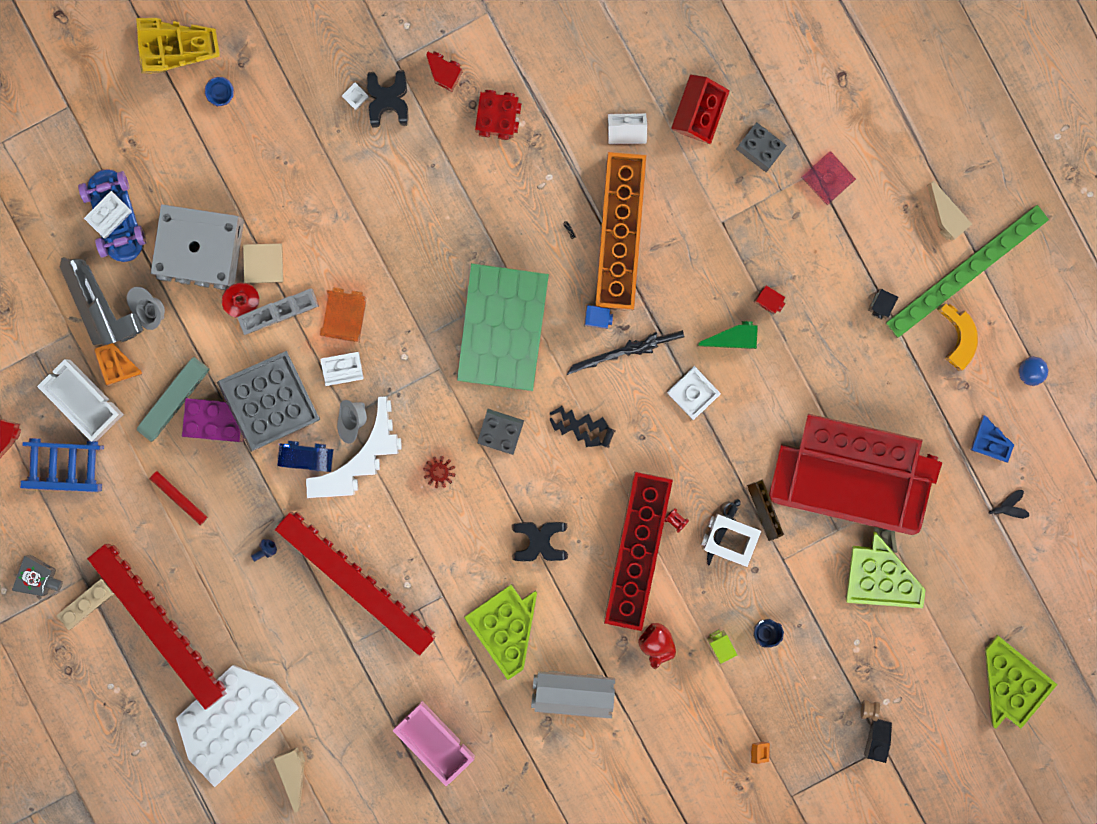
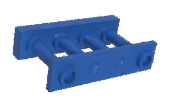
[20,438,104,492]

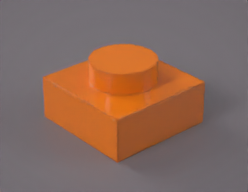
[751,742,770,764]

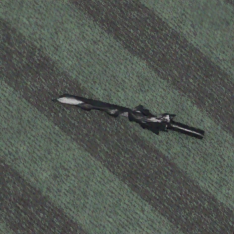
[567,330,685,375]

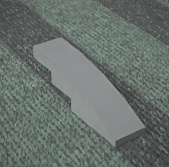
[237,289,319,335]

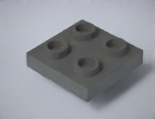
[736,122,787,172]
[477,409,524,455]

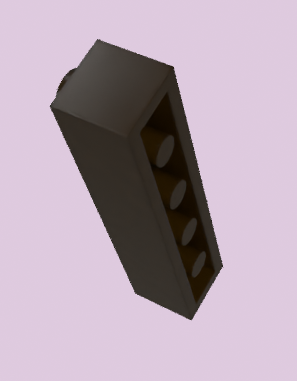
[747,479,784,541]

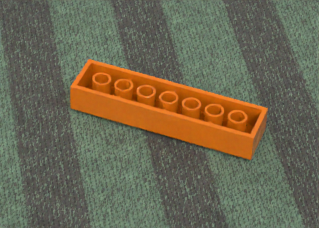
[595,152,647,311]

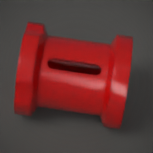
[665,508,689,533]

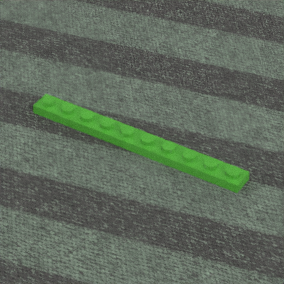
[886,205,1049,338]

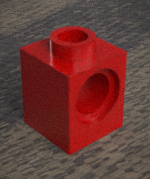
[754,285,786,314]

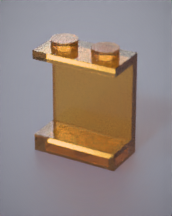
[320,287,367,343]

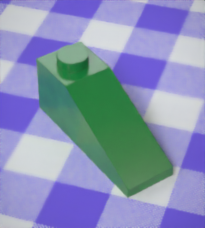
[698,321,758,349]

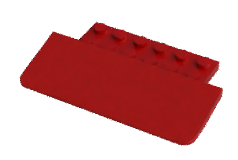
[770,414,933,535]

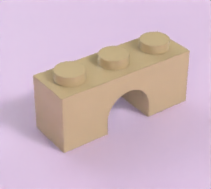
[57,579,115,630]

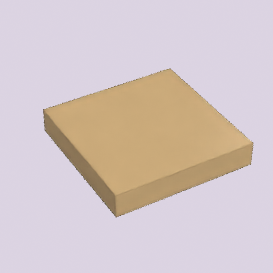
[243,244,283,283]

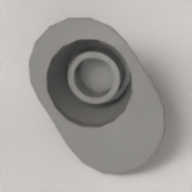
[127,287,165,330]
[337,400,367,444]

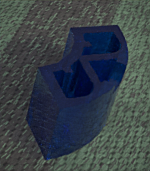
[277,440,334,472]

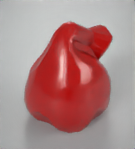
[638,623,676,669]

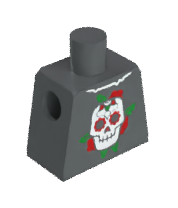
[12,555,63,596]

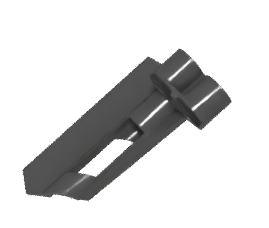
[60,257,144,345]

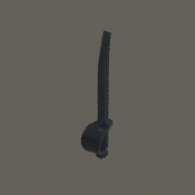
[707,499,741,566]

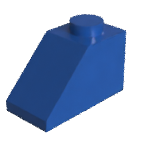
[585,305,613,329]

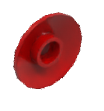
[221,283,260,318]

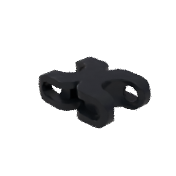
[367,70,409,128]
[512,522,568,561]

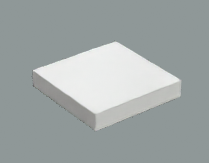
[667,366,721,420]

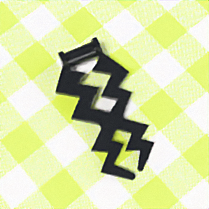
[550,406,616,448]

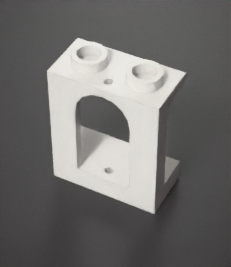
[701,513,761,567]

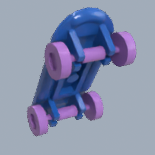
[78,169,147,262]

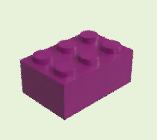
[182,398,244,442]

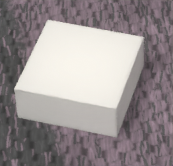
[342,83,369,110]

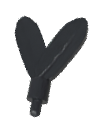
[988,490,1030,519]

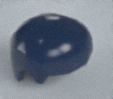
[753,619,784,648]

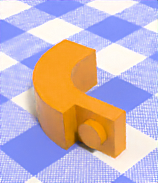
[937,303,978,371]

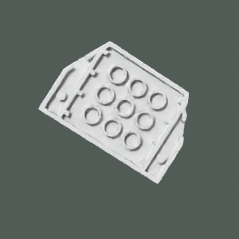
[176,665,299,787]

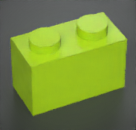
[707,630,737,664]

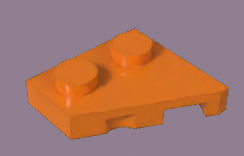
[94,343,142,386]

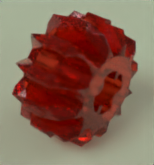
[423,456,456,488]

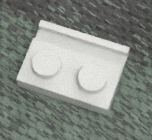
[84,191,132,239]
[321,352,364,386]

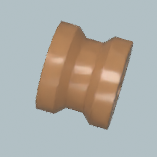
[860,700,880,721]

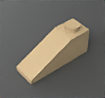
[927,181,972,241]
[274,747,305,812]

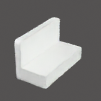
[608,113,647,144]

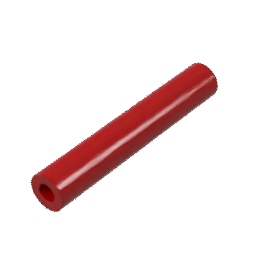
[149,471,208,526]

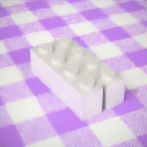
[37,359,124,442]

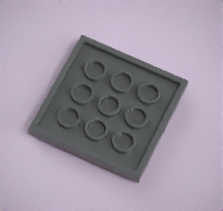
[217,351,320,452]

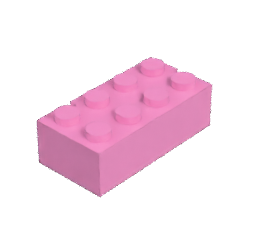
[393,701,475,786]

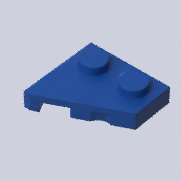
[970,415,1014,463]

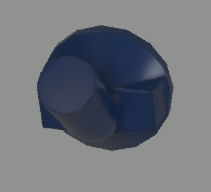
[251,539,277,562]

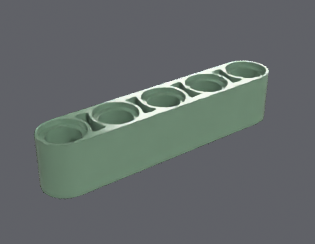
[136,357,210,442]

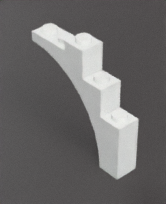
[306,397,402,498]

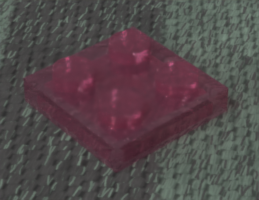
[801,151,856,205]

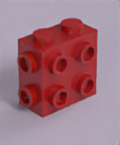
[475,90,522,140]

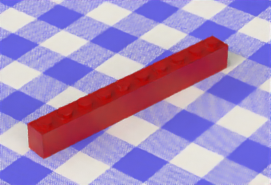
[275,512,436,656]
[87,544,227,710]

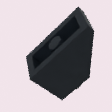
[864,719,892,763]

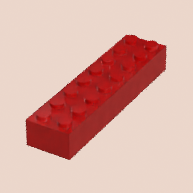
[604,471,673,631]

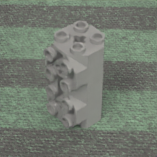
[531,671,615,719]

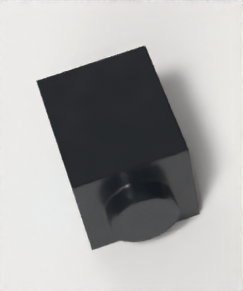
[868,289,899,320]

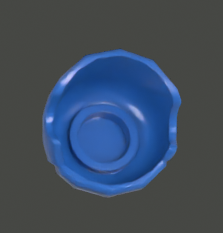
[205,77,234,106]
[1018,356,1049,386]

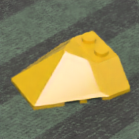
[136,18,220,74]

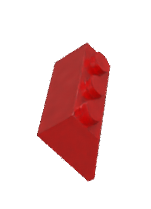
[671,74,730,144]

